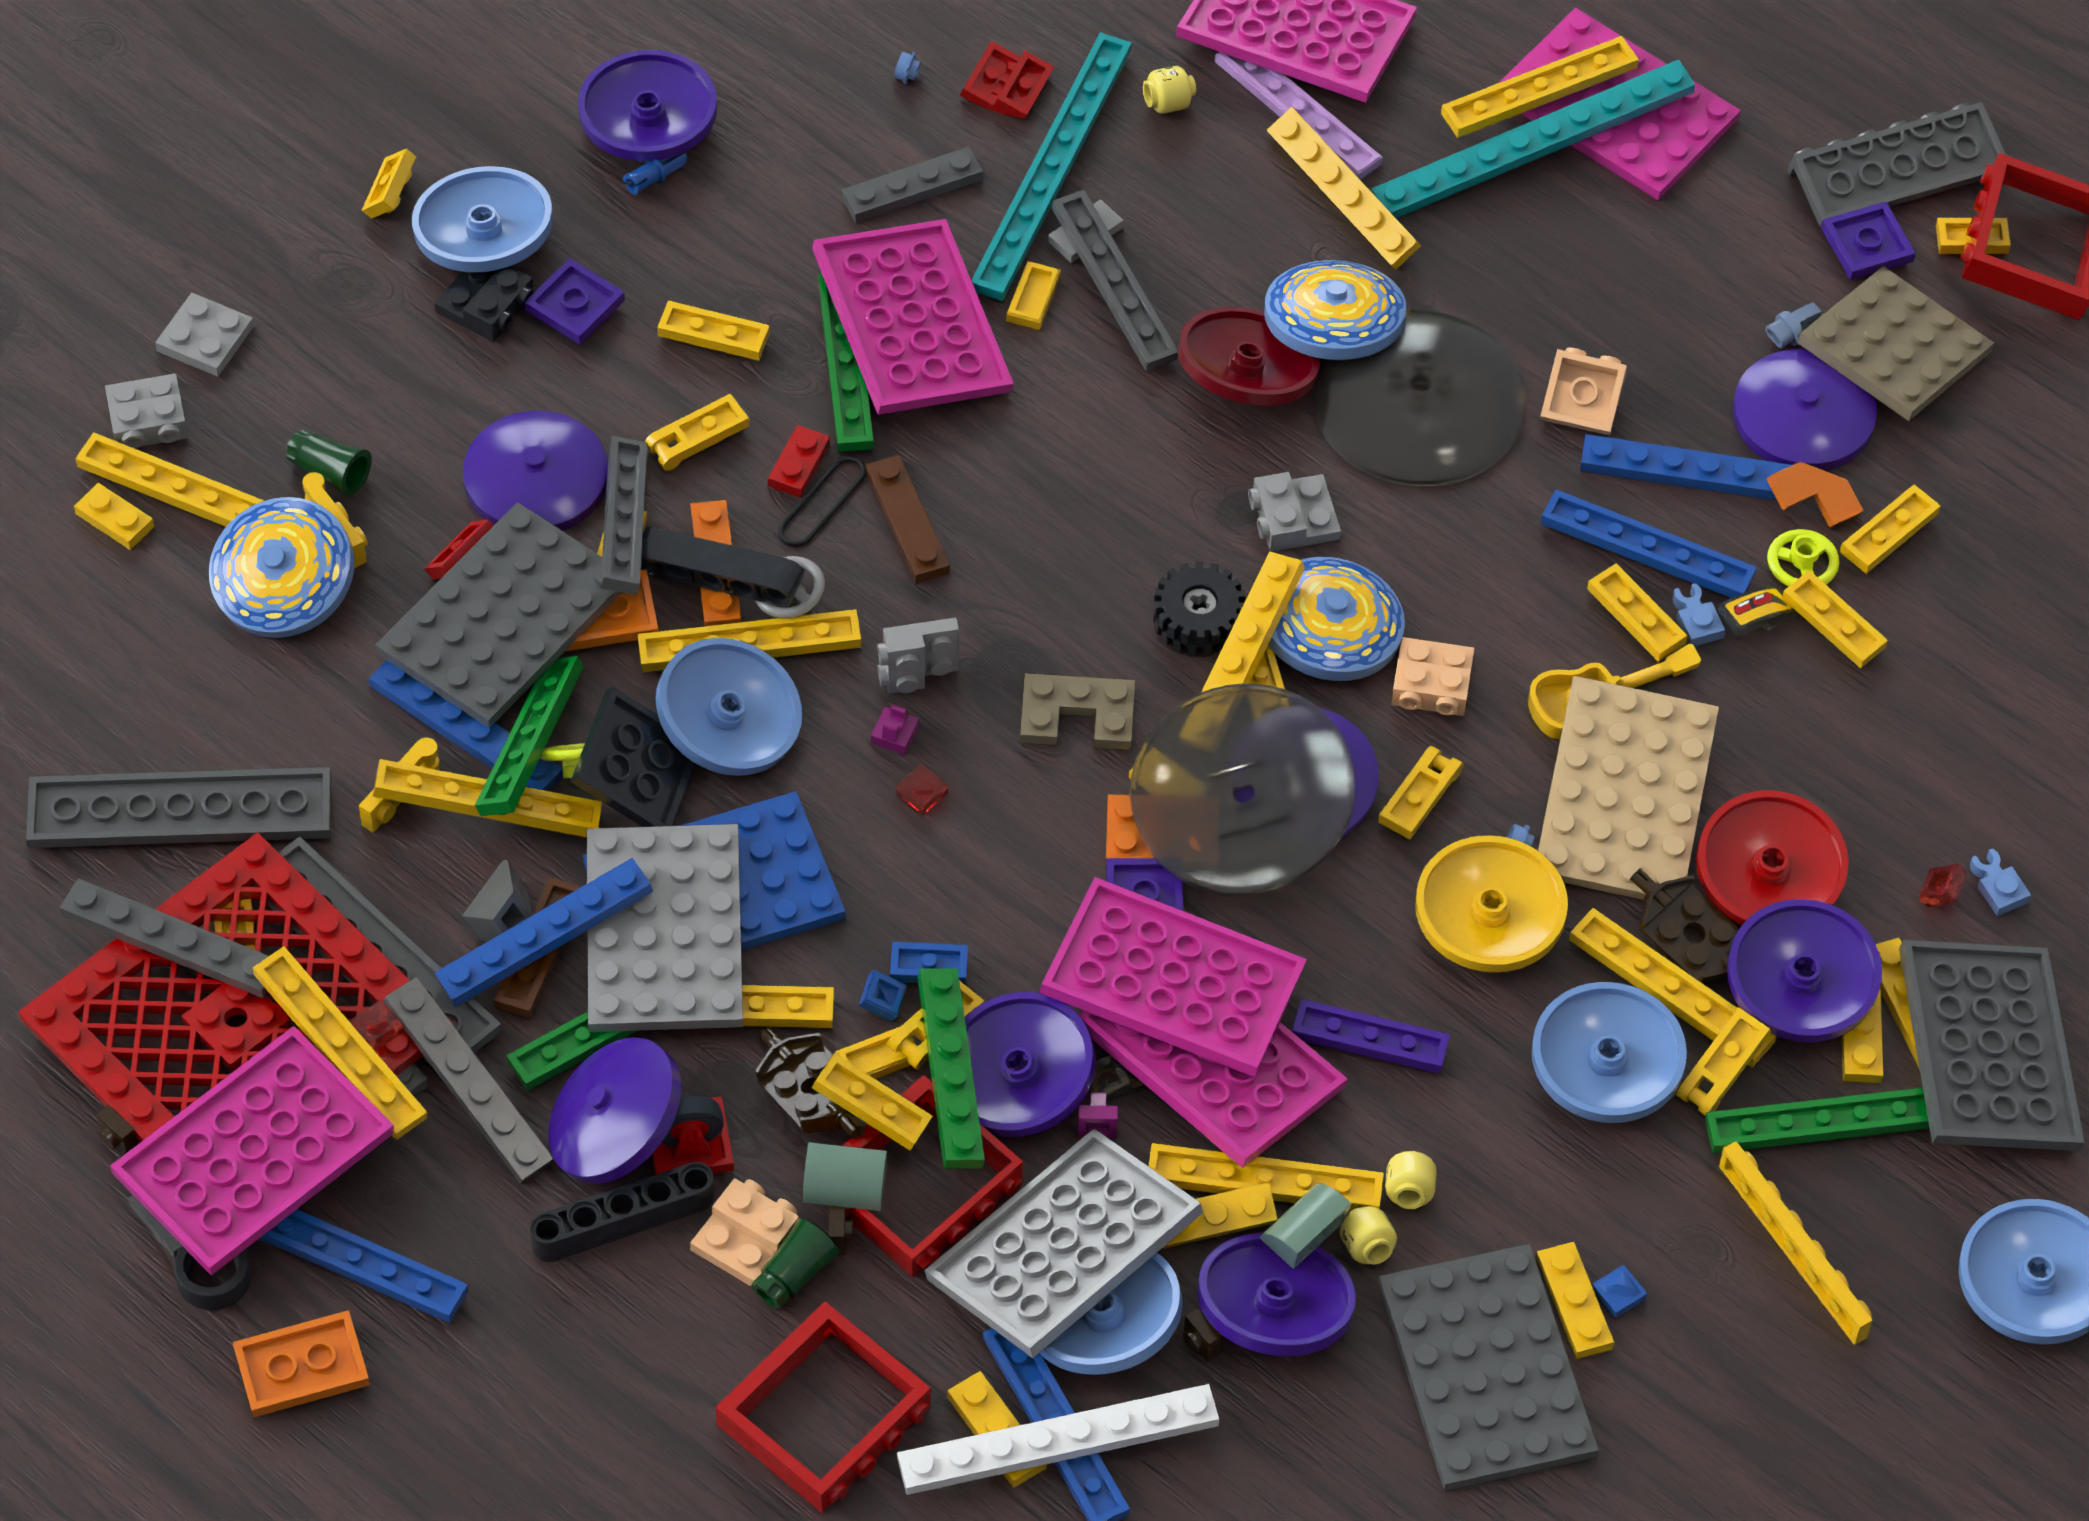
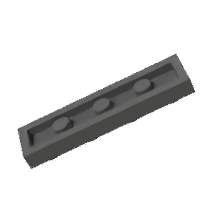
[842,146,983,223]

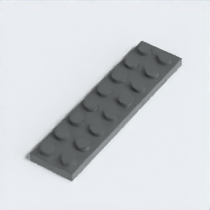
[26,767,332,848]
[252,836,502,1064]

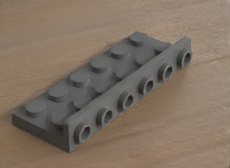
[1787,102,2006,227]

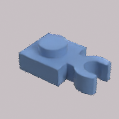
[1673,583,1725,646]
[1970,849,2031,916]

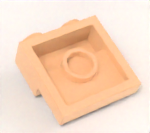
[1540,348,1627,436]
[1391,637,1474,716]
[690,1178,799,1286]

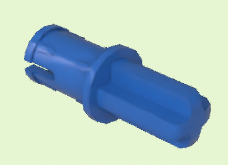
[623,152,687,195]

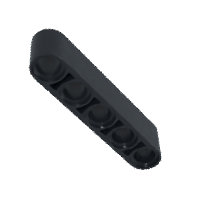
[641,527,805,607]
[530,1162,715,1262]

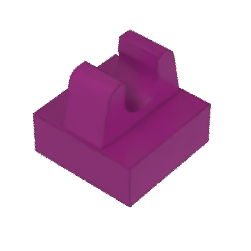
[871,705,919,755]
[1078,1092,1118,1139]

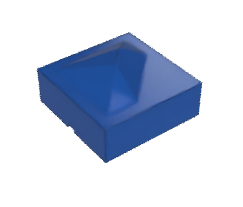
[858,970,907,1022]
[1592,1264,1648,1319]

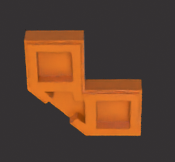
[1766,462,1864,528]

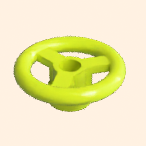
[1767,529,1840,587]
[540,743,585,778]

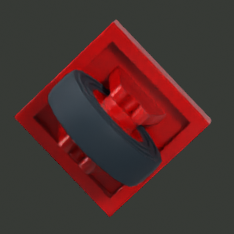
[652,1096,734,1174]

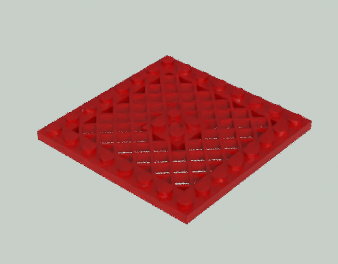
[18,832,454,1142]

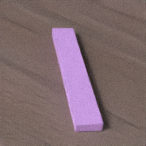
[1215,52,1383,180]

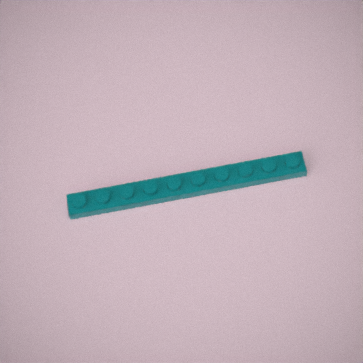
[971,32,1132,301]
[1371,59,1695,218]

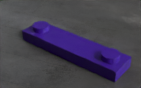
[1292,999,1450,1074]

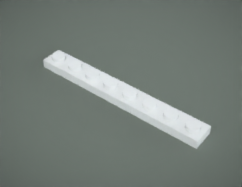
[897,1384,1219,1495]

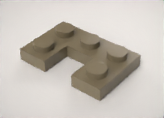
[1020,673,1135,750]

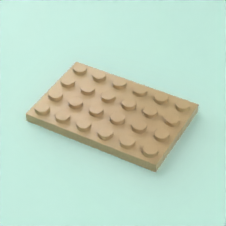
[1538,676,1719,900]

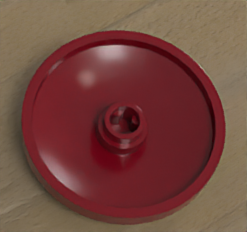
[1178,307,1320,406]

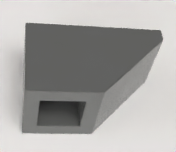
[462,860,532,942]

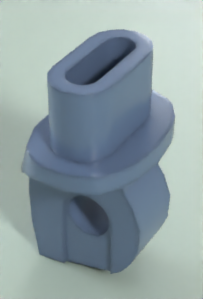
[1765,302,1822,348]

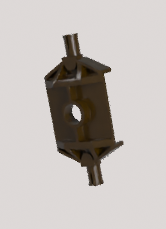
[1630,868,1739,985]
[755,1026,865,1139]

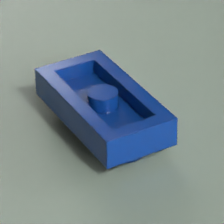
[890,942,968,985]

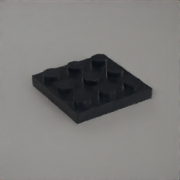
[570,687,695,827]

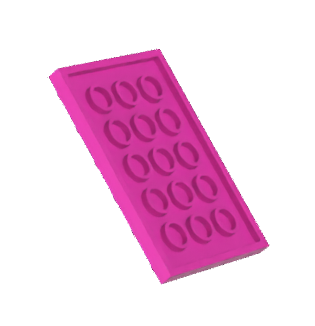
[1176,0,1417,103]
[1499,7,1741,201]
[812,219,1014,415]
[1040,877,1307,1077]
[1078,1011,1348,1168]
[110,1026,394,1275]

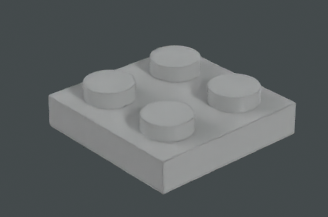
[155,292,254,377]

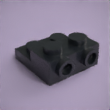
[434,266,535,342]

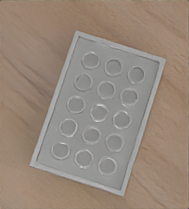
[587,824,743,1032]
[924,1129,1203,1358]

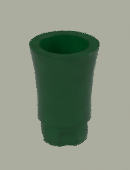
[286,430,372,496]
[751,1218,839,1309]

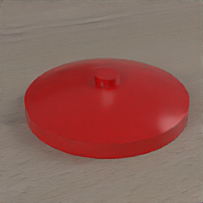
[1696,790,1849,925]

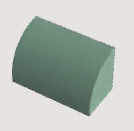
[803,1142,887,1211]
[1260,1184,1351,1269]

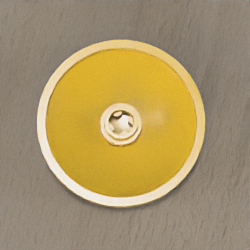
[1415,835,1568,972]

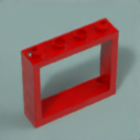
[1960,153,2089,320]
[842,1075,1023,1278]
[715,1301,931,1513]

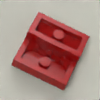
[960,40,1054,119]

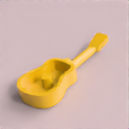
[1528,643,1701,740]

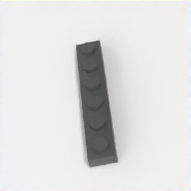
[1052,190,1178,371]
[600,436,647,595]
[59,878,269,998]
[384,977,553,1184]

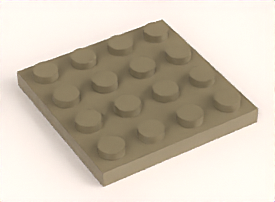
[1797,267,1994,421]

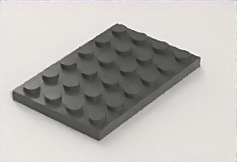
[375,502,622,728]
[1899,940,2085,1151]
[1378,1244,1599,1491]

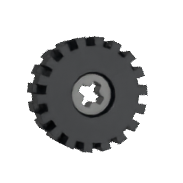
[1153,561,1246,657]

